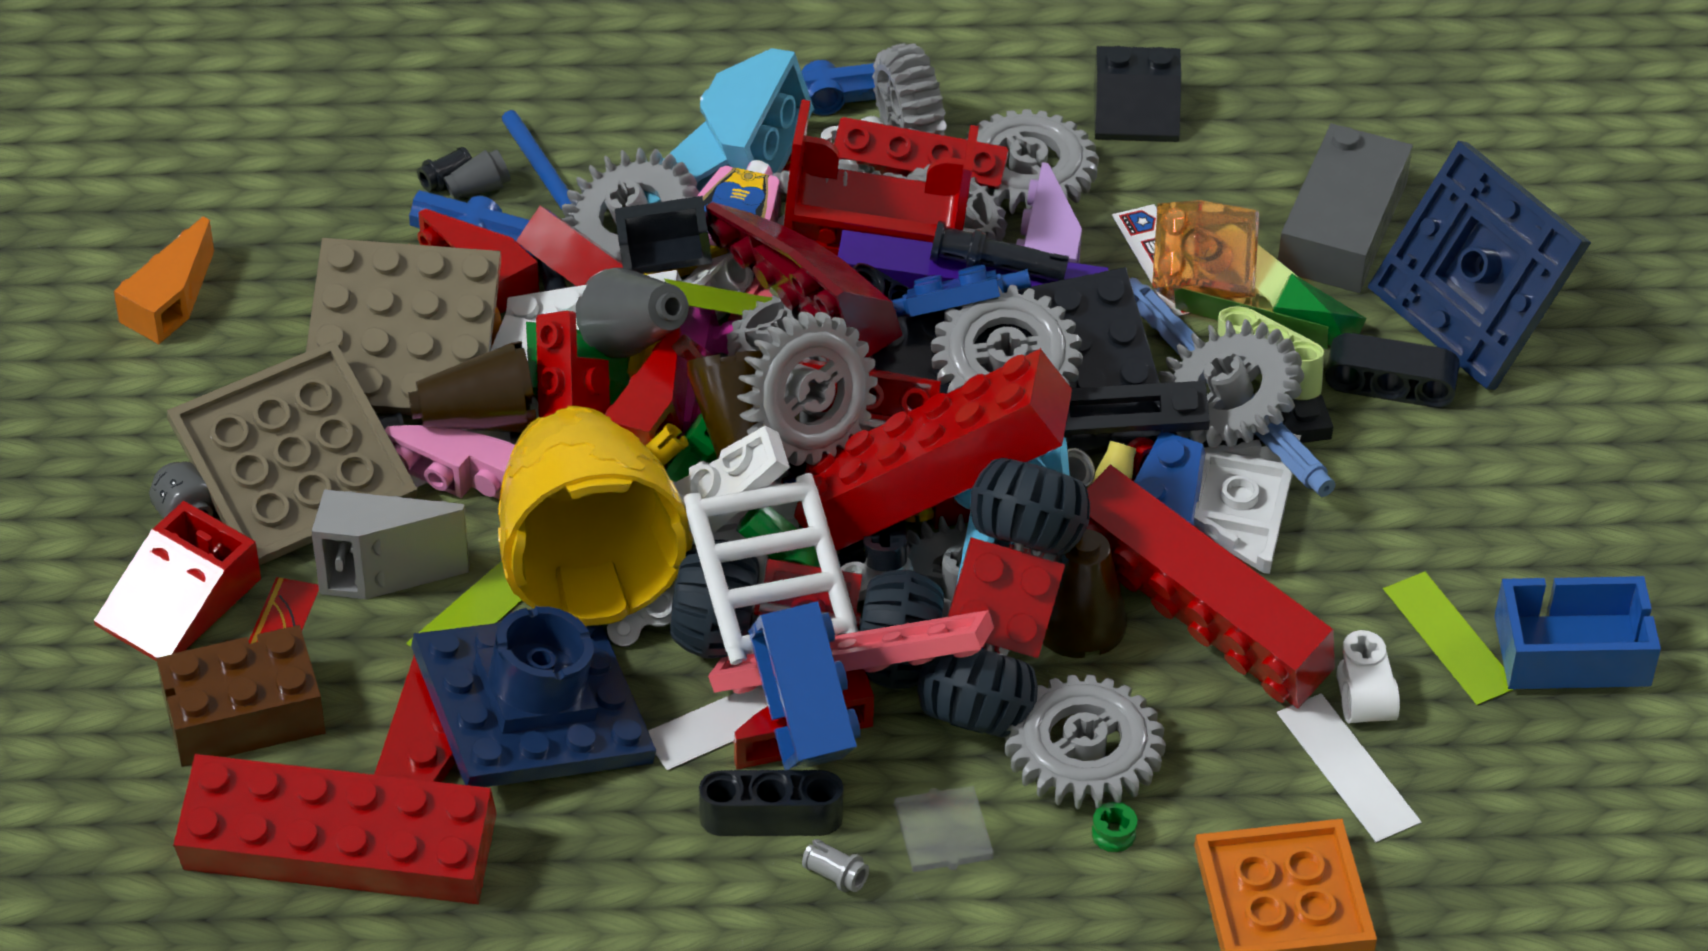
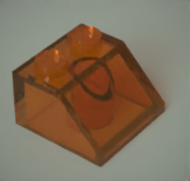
[1152,200,1259,303]

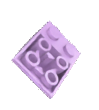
[1016,163,1082,263]

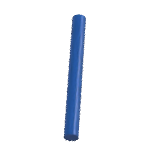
[502,110,571,210]

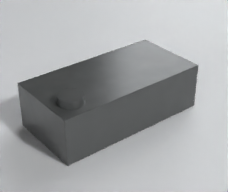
[1278,123,1413,293]

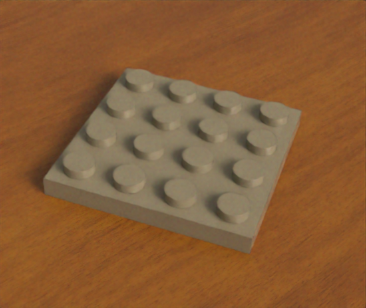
[306,238,502,416]
[167,340,418,566]

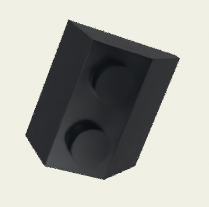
[1094,46,1182,142]

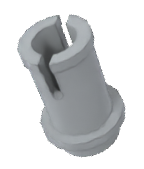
[802,839,869,892]

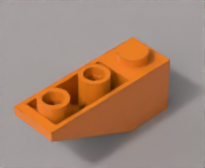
[114,216,214,344]

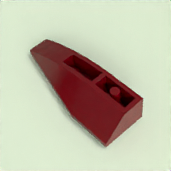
[705,202,903,357]

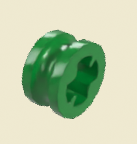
[1092,802,1137,852]

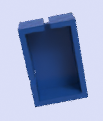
[1494,576,1661,689]
[748,601,861,770]

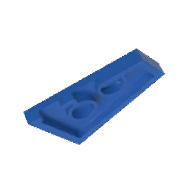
[1134,430,1206,526]

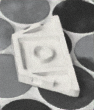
[1193,434,1301,574]

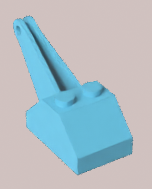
[643,48,814,203]

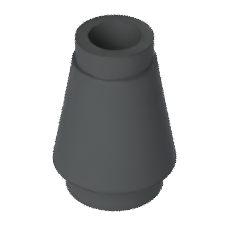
[443,149,511,200]

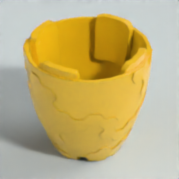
[498,406,693,626]

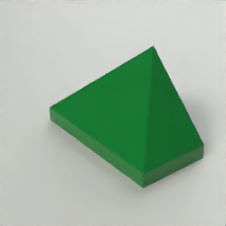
[1272,273,1367,346]

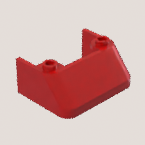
[783,100,979,256]

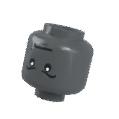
[149,461,216,519]

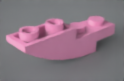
[385,425,515,499]

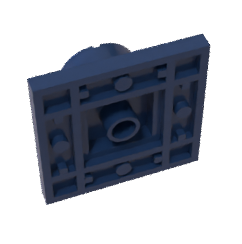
[1367,141,1591,390]
[411,606,656,787]

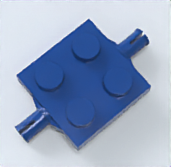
[891,265,1032,317]

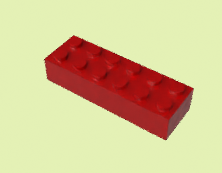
[794,348,1072,551]
[1087,464,1335,709]
[173,754,497,905]

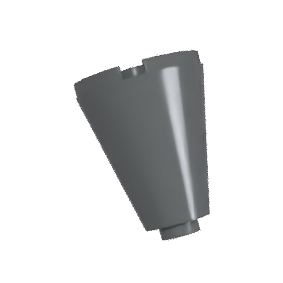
[576,268,689,358]

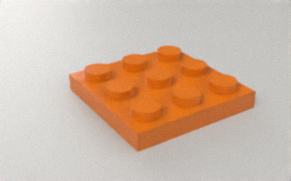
[1194,819,1377,951]

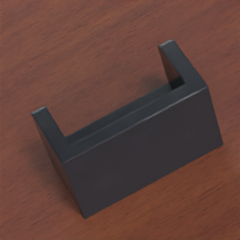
[615,196,713,274]

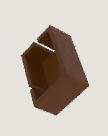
[156,625,326,767]

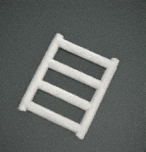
[683,473,859,665]

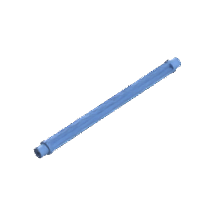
[1130,278,1335,497]

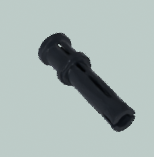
[930,221,1069,282]

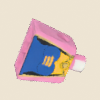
[697,160,781,248]

